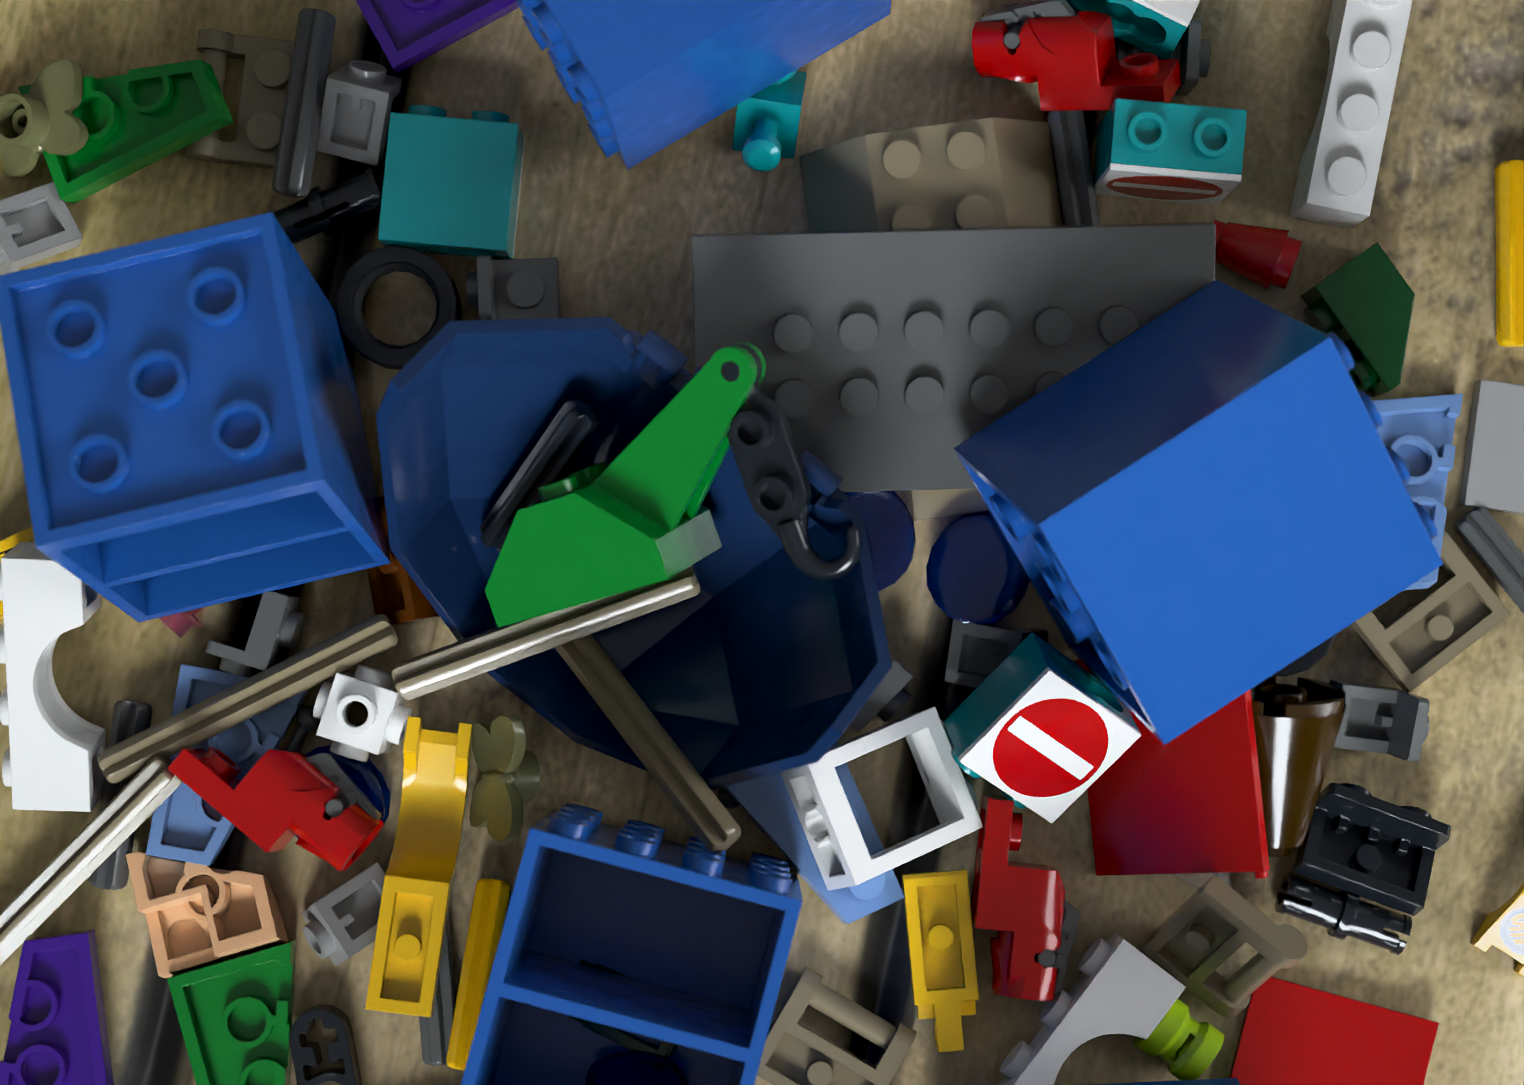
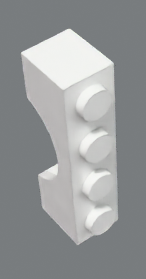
[1290,0,1412,229]
[0,542,106,812]
[999,932,1186,1085]

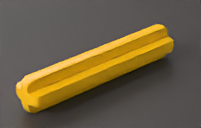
[1495,160,1524,348]
[446,878,511,1070]

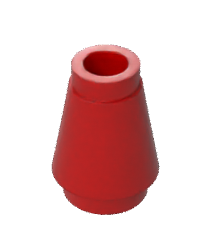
[1214,220,1303,290]

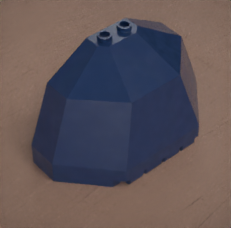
[376,317,892,790]

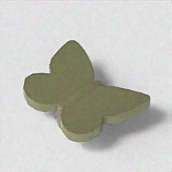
[0,59,89,178]
[469,715,540,842]

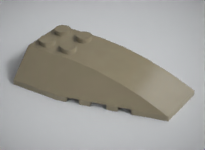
[800,117,1064,521]

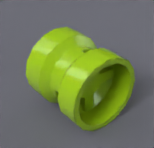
[1133,999,1225,1080]

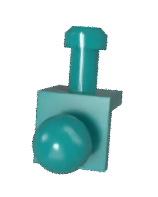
[732,69,807,172]

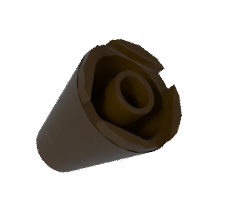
[1251,676,1346,857]

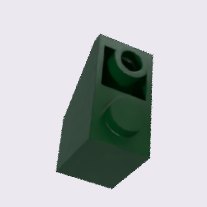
[1301,242,1415,397]

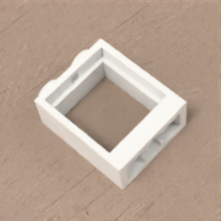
[781,707,983,891]

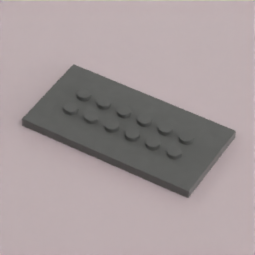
[692,222,1216,492]

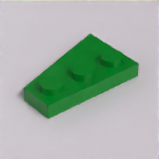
[18,59,233,204]
[167,939,296,1085]

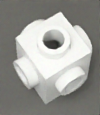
[313,664,412,762]

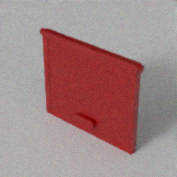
[1074,660,1270,879]
[1229,976,1439,1085]

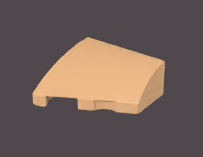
[126,851,288,978]

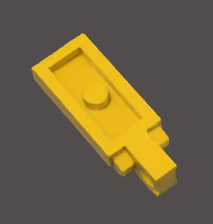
[902,869,979,1052]

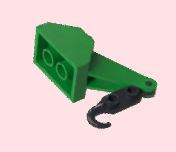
[485,342,862,628]

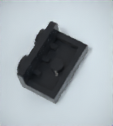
[1293,783,1451,916]

